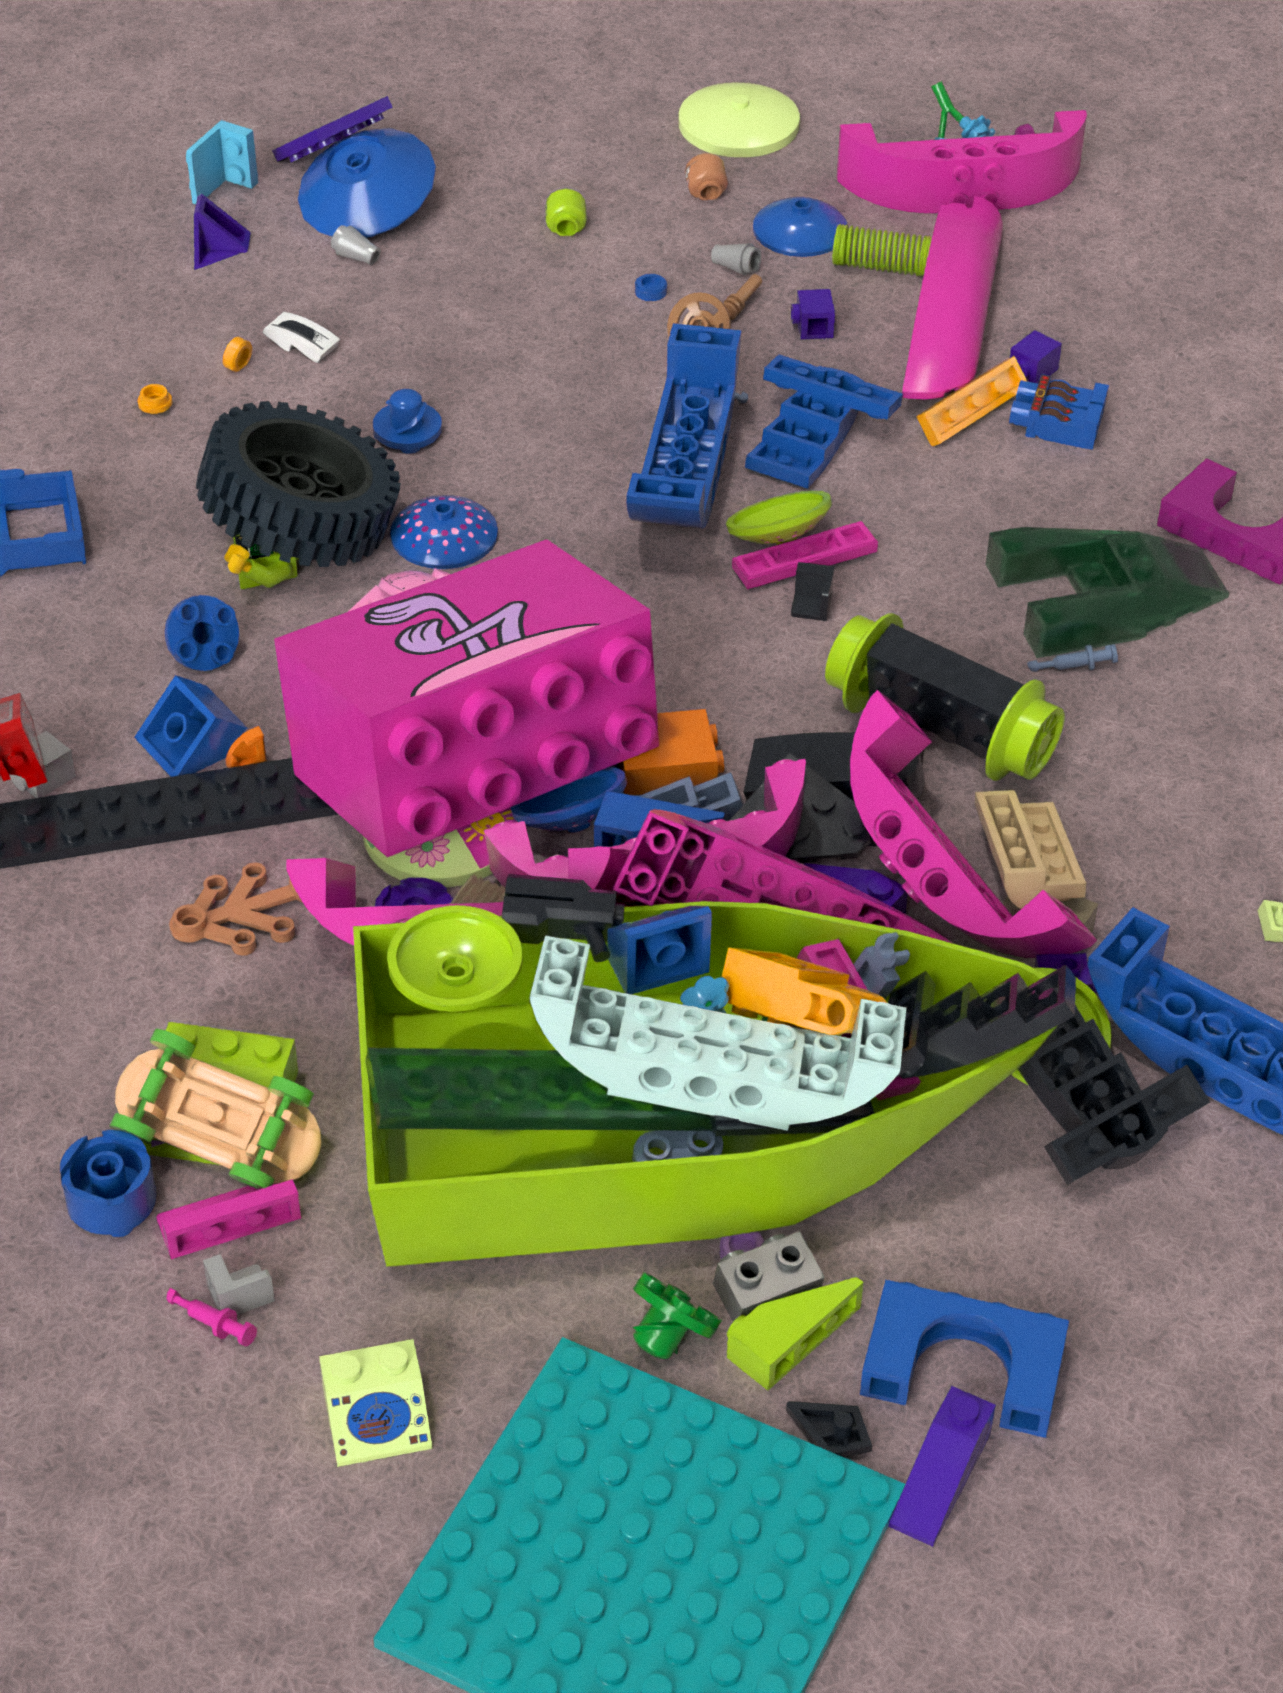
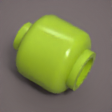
[545,189,587,236]

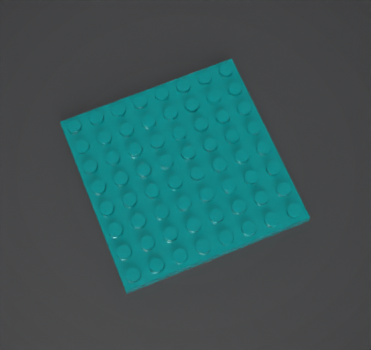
[373,1337,905,1693]

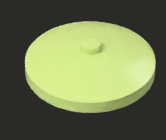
[679,83,800,157]

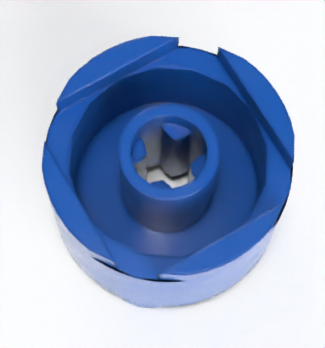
[60,1130,157,1237]

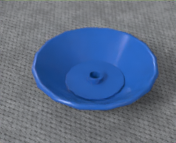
[298,128,436,238]

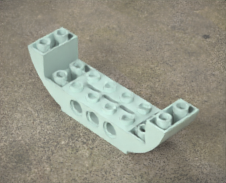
[530,936,906,1131]

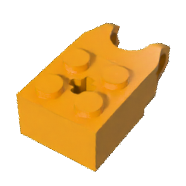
[721,947,887,1035]

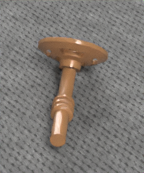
[667,274,762,337]

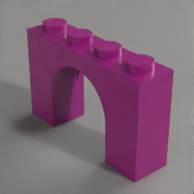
[1157,458,1283,585]

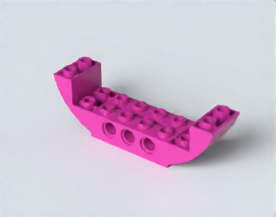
[484,759,806,907]
[613,809,952,943]

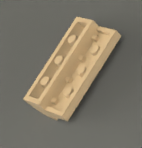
[975,790,1086,909]

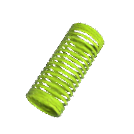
[832,223,932,277]

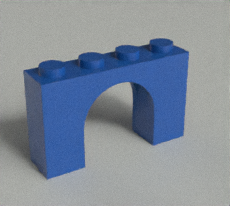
[860,1279,1069,1438]

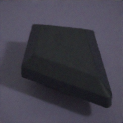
[786,1401,872,1457]

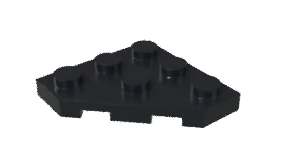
[730,753,873,863]

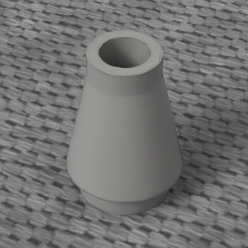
[331,225,381,266]
[711,243,761,276]

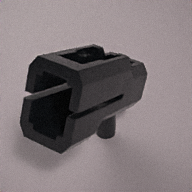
[502,874,625,962]

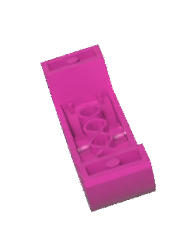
[836,110,1087,213]
[850,690,1097,958]
[286,847,629,945]

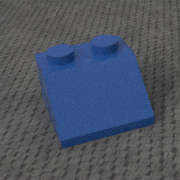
[134,675,247,777]
[608,906,712,995]

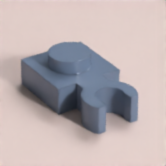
[854,932,910,1000]

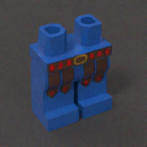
[1009,374,1109,450]

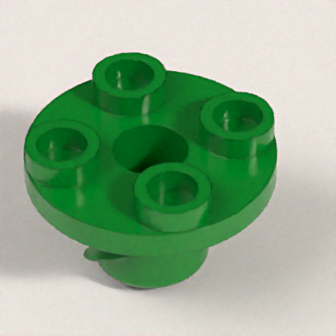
[632,1272,722,1359]

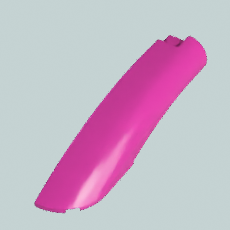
[902,196,1003,399]

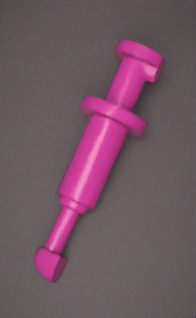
[166,1288,257,1347]

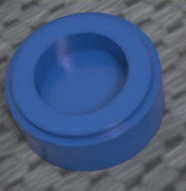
[635,274,667,301]

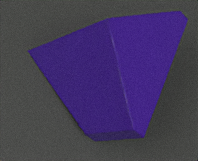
[194,193,251,270]

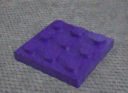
[272,96,393,162]

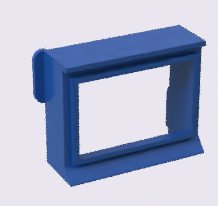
[0,469,86,577]

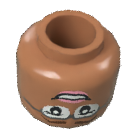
[685,153,728,200]

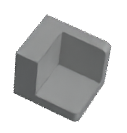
[203,1254,275,1315]

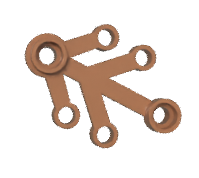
[169,863,302,956]

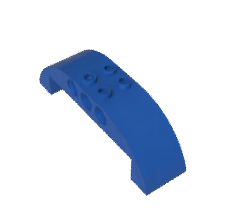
[626,323,741,529]
[1087,907,1283,1135]

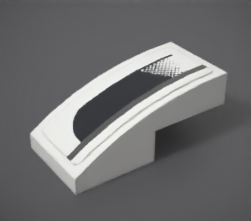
[263,312,340,363]

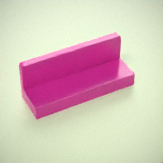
[156,1179,301,1259]

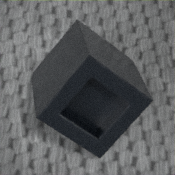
[791,562,835,621]

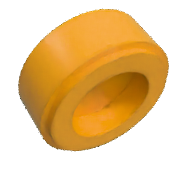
[223,336,252,372]

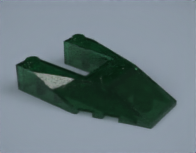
[985,527,1229,658]

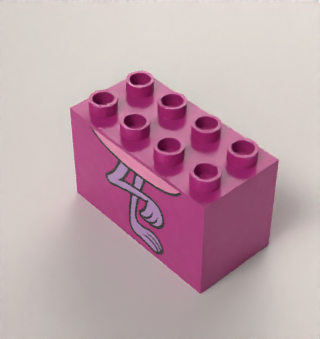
[274,539,659,858]

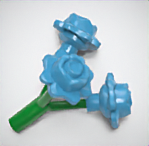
[931,81,995,140]

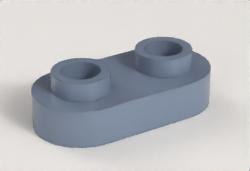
[632,1123,723,1162]

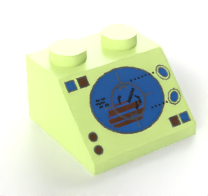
[319,1339,432,1467]

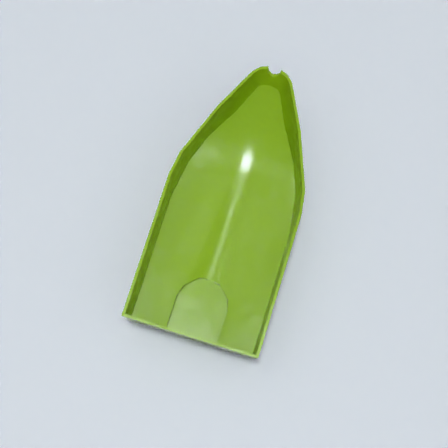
[353,901,1058,1267]

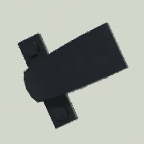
[743,722,925,847]
[888,965,1076,1079]
[1018,1005,1210,1185]

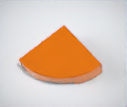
[225,726,267,768]

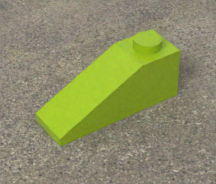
[727,1277,864,1391]

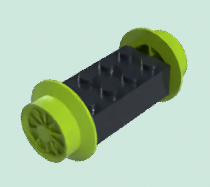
[825,613,1065,781]

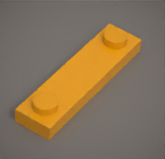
[916,356,1027,446]

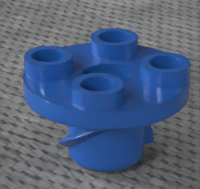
[373,389,442,454]
[165,595,239,671]

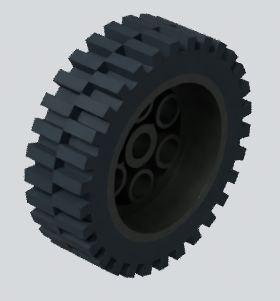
[196,401,401,567]

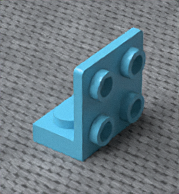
[186,120,259,204]

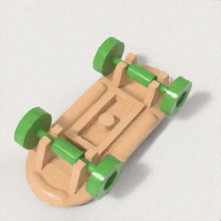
[109,1028,321,1190]

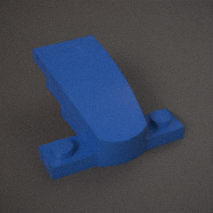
[745,354,903,489]

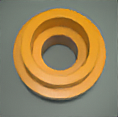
[137,384,172,414]

